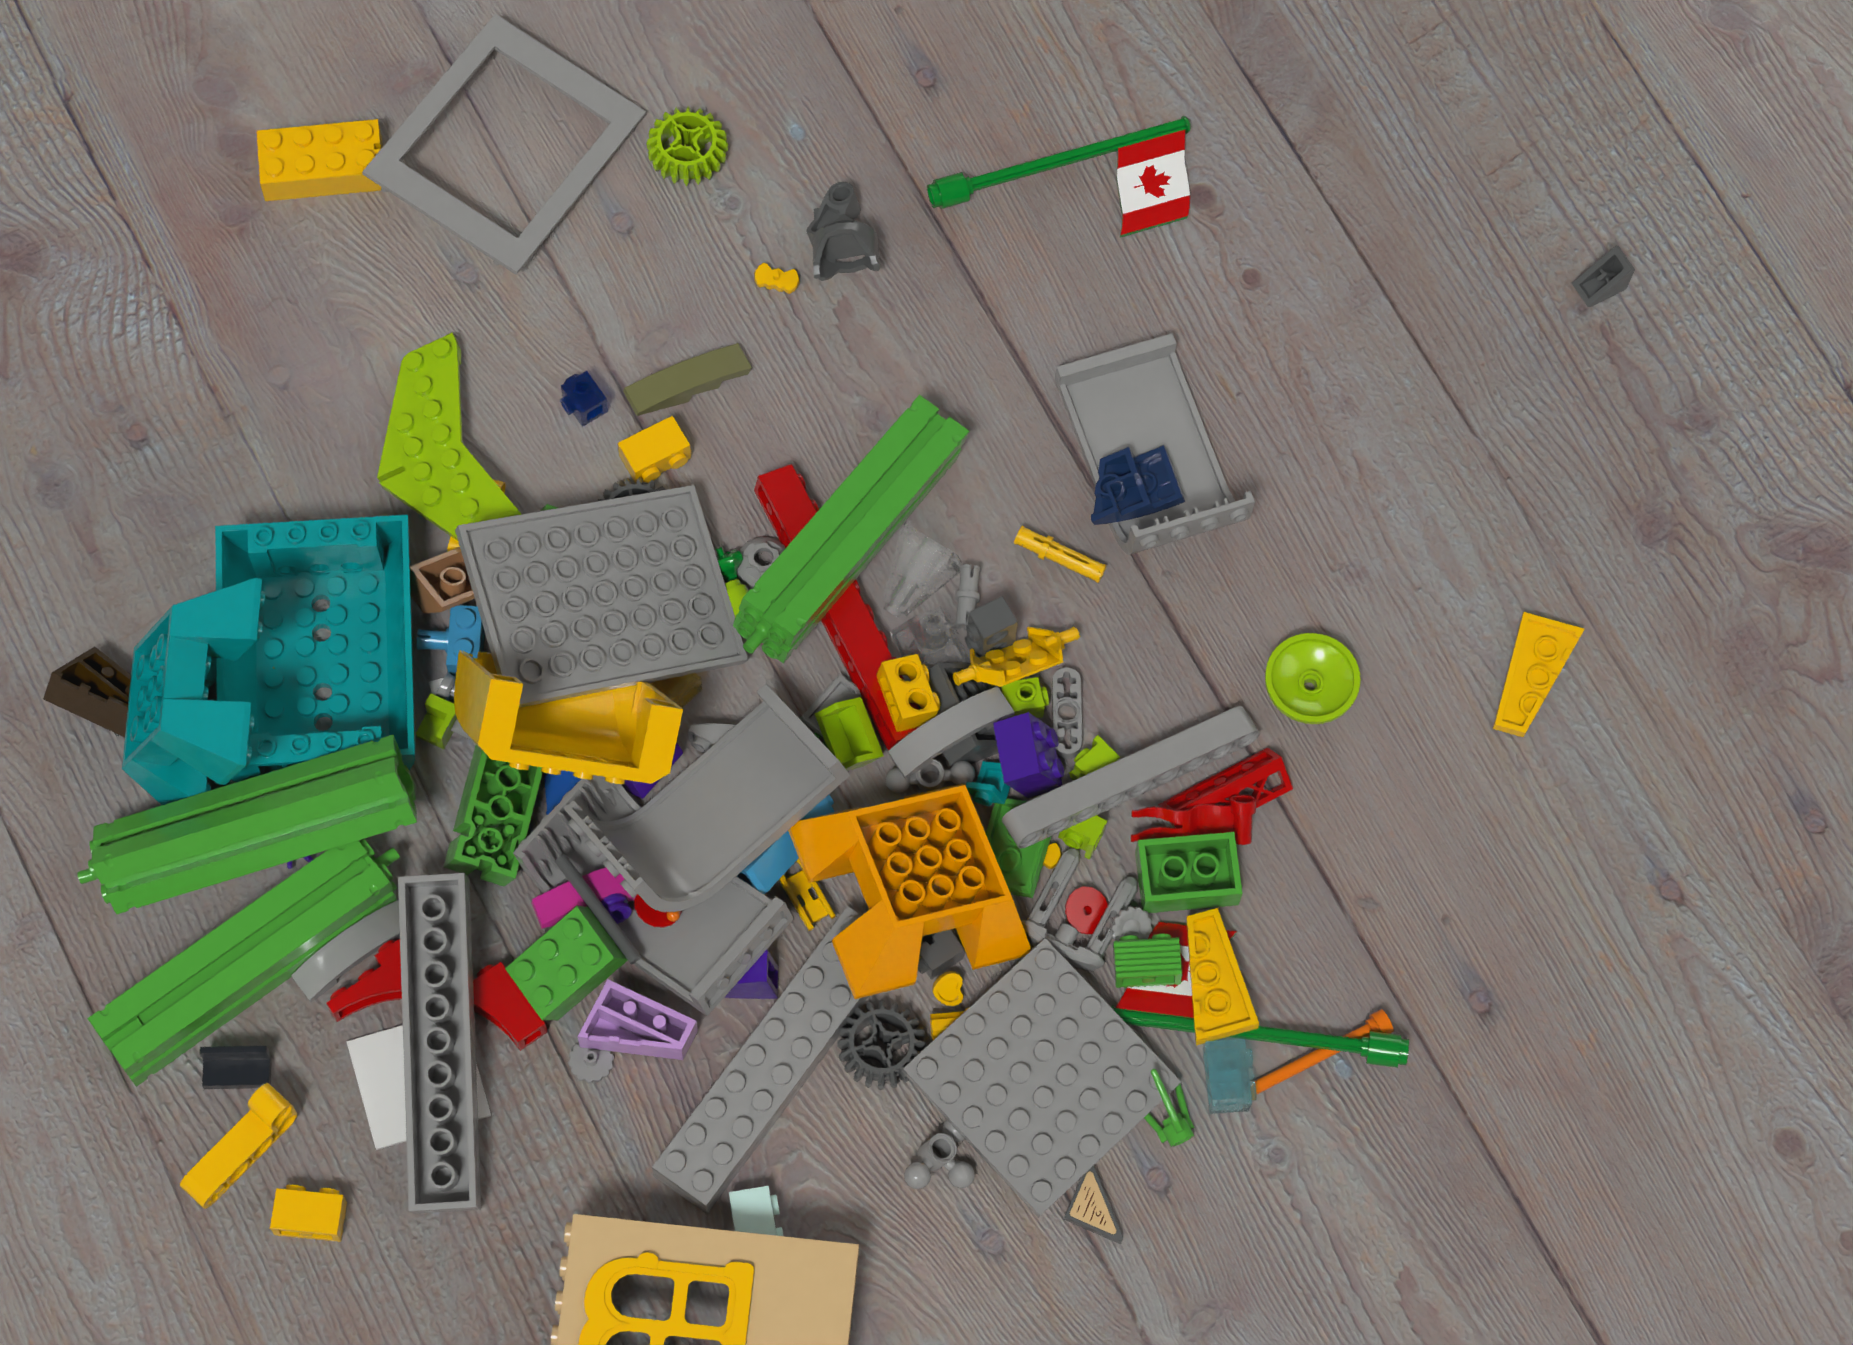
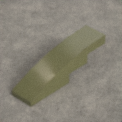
[623,343,752,416]

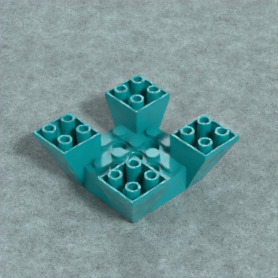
[122,578,265,805]

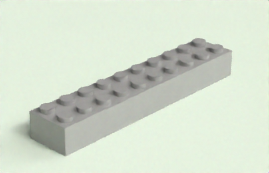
[398,873,481,1214]
[652,906,869,1214]

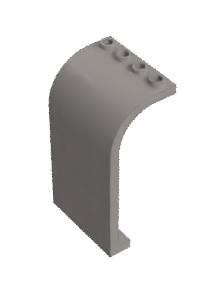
[1055,333,1255,555]
[564,684,850,912]
[513,775,794,1016]

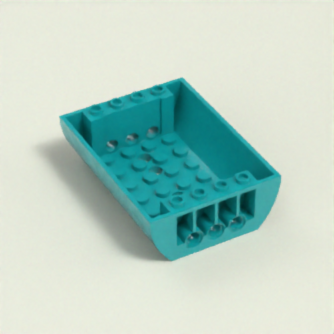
[215,515,415,782]

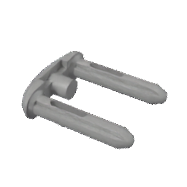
[1021,848,1137,970]

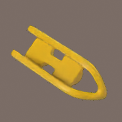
[779,858,836,931]

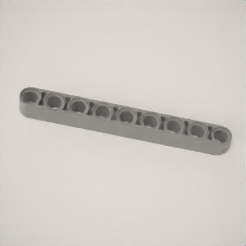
[1002,706,1260,849]

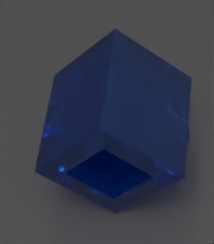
[560,371,608,427]

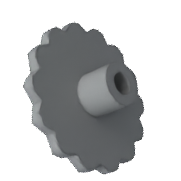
[1111,906,1152,941]
[568,1044,614,1083]

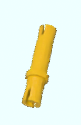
[1014,525,1107,583]

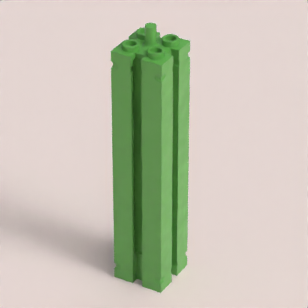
[733,394,969,664]
[77,735,417,914]
[87,839,400,1087]

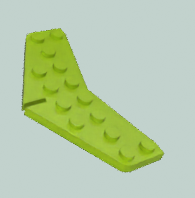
[377,333,522,541]

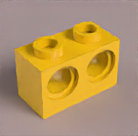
[876,654,940,732]

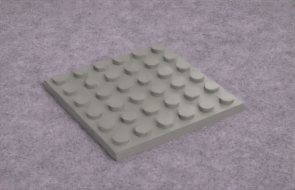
[902,938,1181,1218]

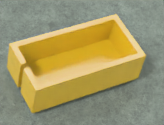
[257,119,383,201]

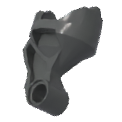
[806,182,880,281]

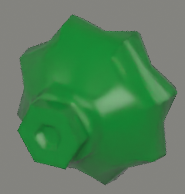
[716,547,743,582]

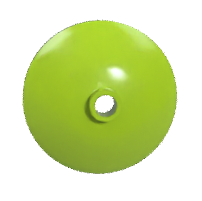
[1265,633,1361,724]

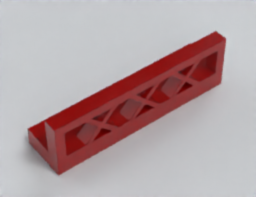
[1158,748,1293,828]

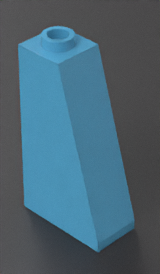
[737,795,835,894]

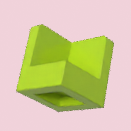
[416,693,457,749]

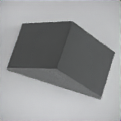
[1572,245,1635,307]

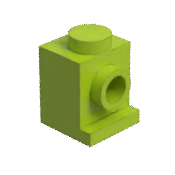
[1069,735,1120,781]
[1058,815,1107,860]

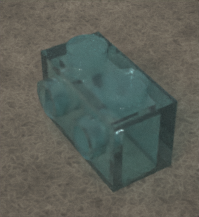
[1202,1039,1257,1114]

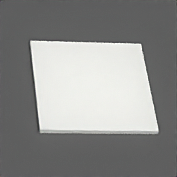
[346,1025,491,1150]

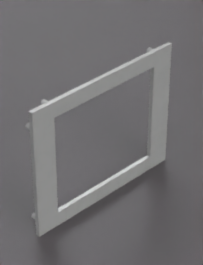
[362,14,646,275]

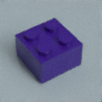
[993,712,1064,798]

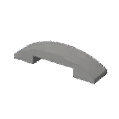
[888,686,1015,779]
[291,900,400,1002]

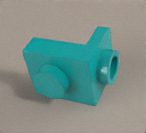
[966,761,1010,806]

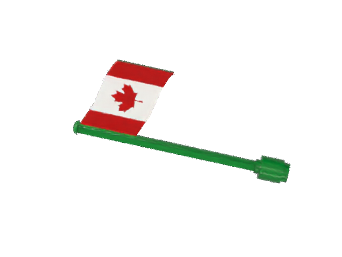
[927,116,1191,238]
[1110,922,1409,1068]

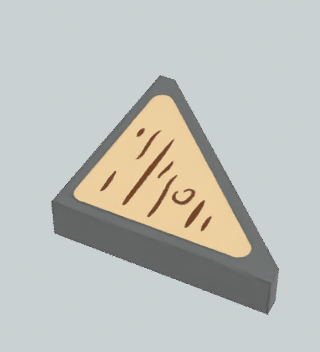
[1064,1166,1123,1244]

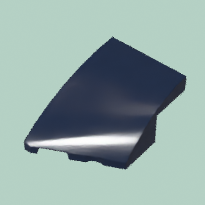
[1091,445,1186,525]

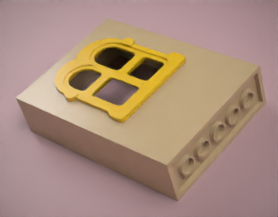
[551,1214,859,1345]

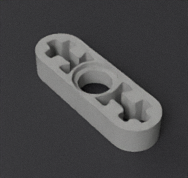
[1052,667,1082,759]

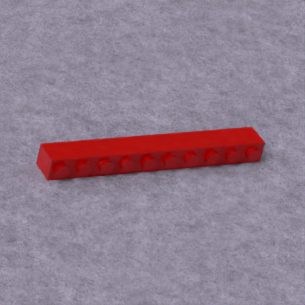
[754,464,920,751]

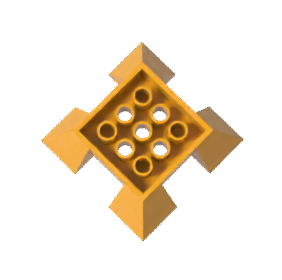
[788,784,1031,999]

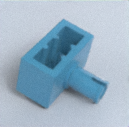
[417,606,485,678]

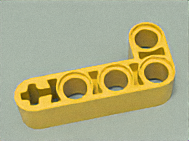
[180,1083,297,1209]

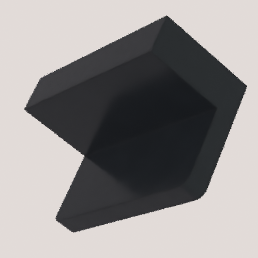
[200,1046,272,1089]

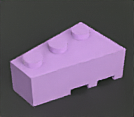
[578,979,698,1060]

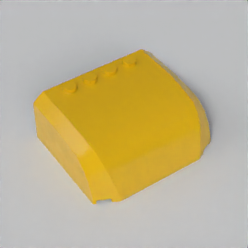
[454,650,683,784]

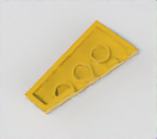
[1493,612,1585,737]
[1186,908,1259,1046]

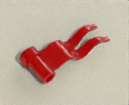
[1131,795,1256,845]

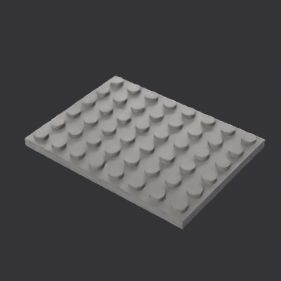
[455,485,748,708]

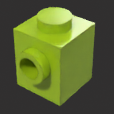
[1000,677,1049,718]

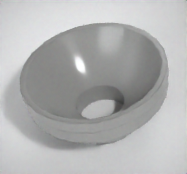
[737,537,785,589]

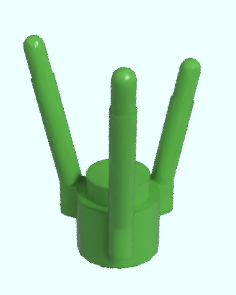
[1144,1069,1195,1147]

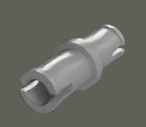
[955,564,981,630]

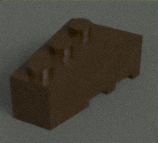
[43,646,131,738]

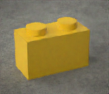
[617,415,691,484]
[270,1185,347,1242]

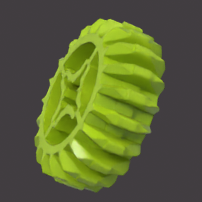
[646,106,728,186]

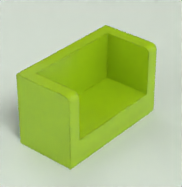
[815,697,884,771]

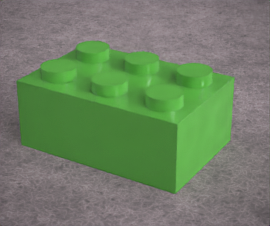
[1135,832,1243,913]
[505,906,628,1021]

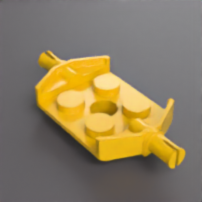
[953,627,1080,687]

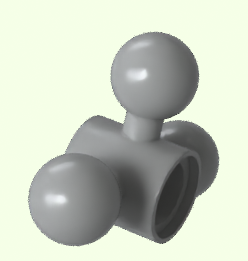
[886,758,975,793]
[904,1120,975,1189]

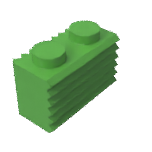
[1113,934,1182,988]

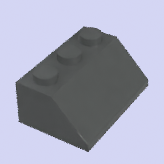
[928,663,998,765]

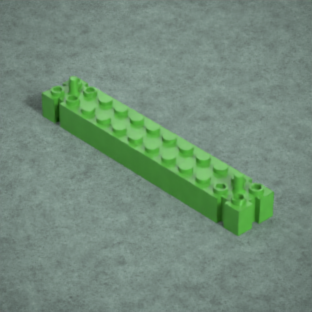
[443,504,558,887]

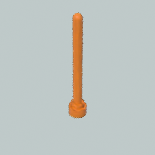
[1249,1009,1394,1095]

